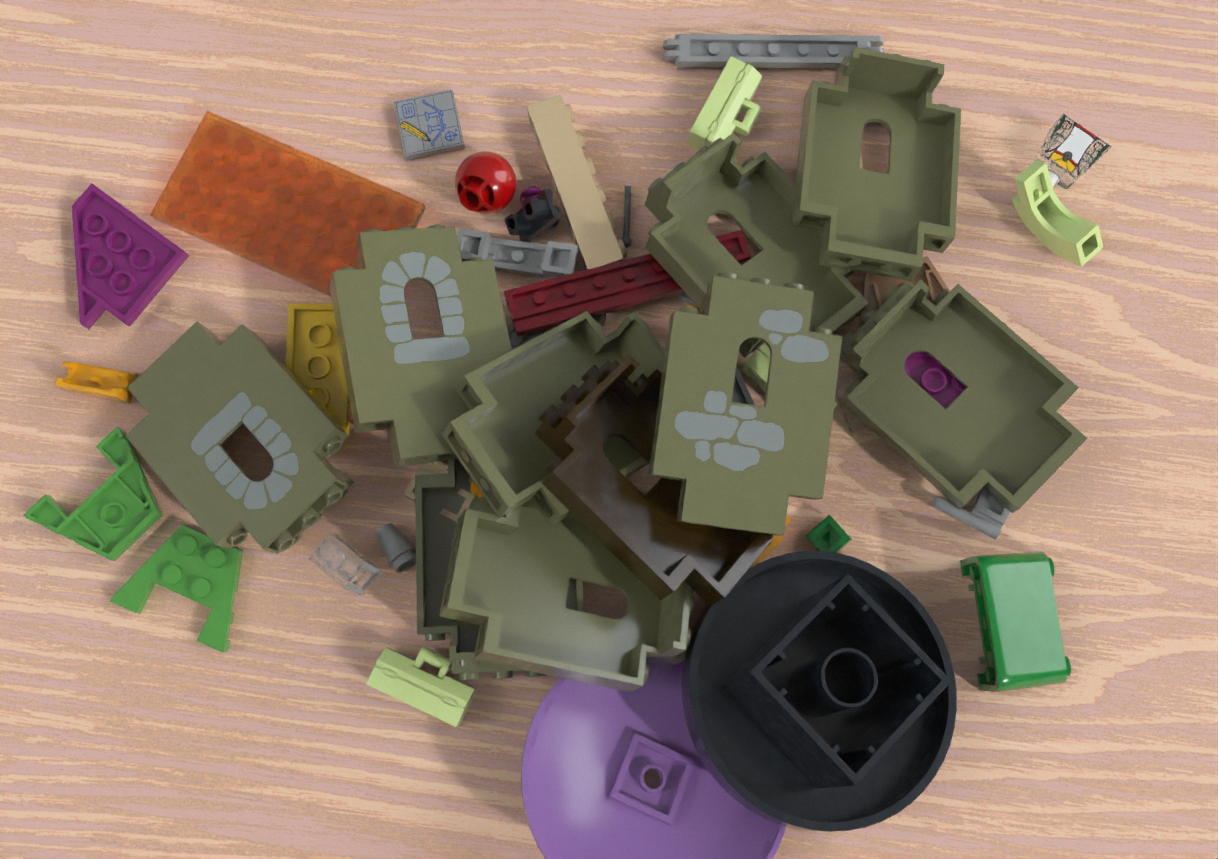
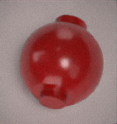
[455,151,517,214]

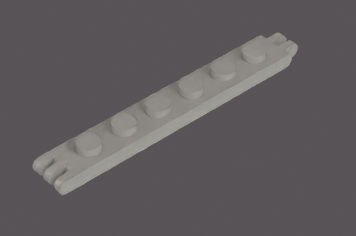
[663,34,883,69]

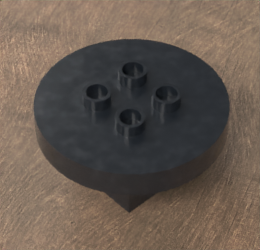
[681,551,957,832]

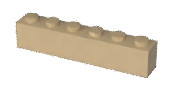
[527,95,627,270]

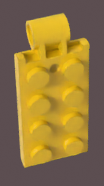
[286,303,350,457]

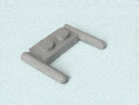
[932,488,1010,540]

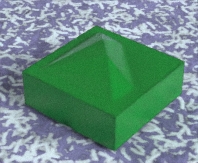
[805,514,852,553]

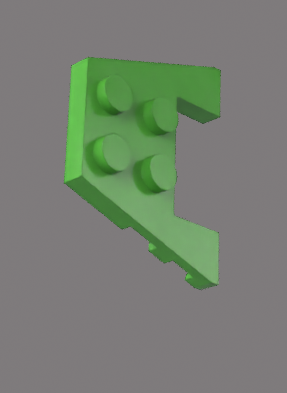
[24,426,163,561]
[110,525,243,653]

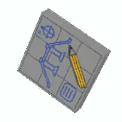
[394,89,465,161]

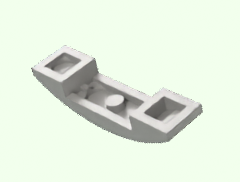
[457,228,579,277]

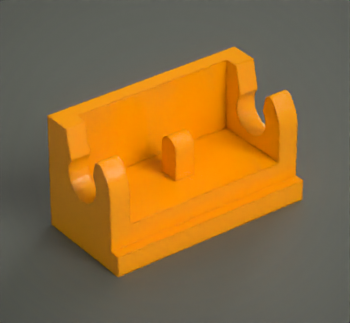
[54,361,138,404]

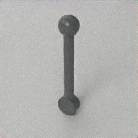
[621,186,632,248]

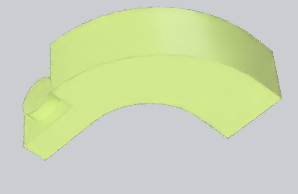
[1012,159,1103,267]

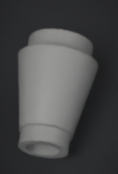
[376,523,416,573]

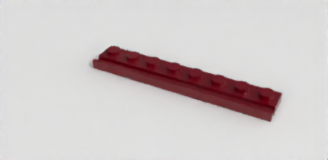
[504,230,751,337]

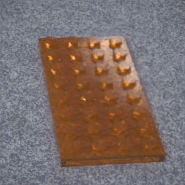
[150,111,426,296]

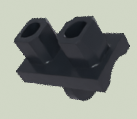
[505,189,561,242]

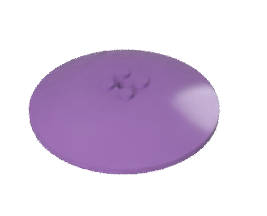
[521,661,786,859]

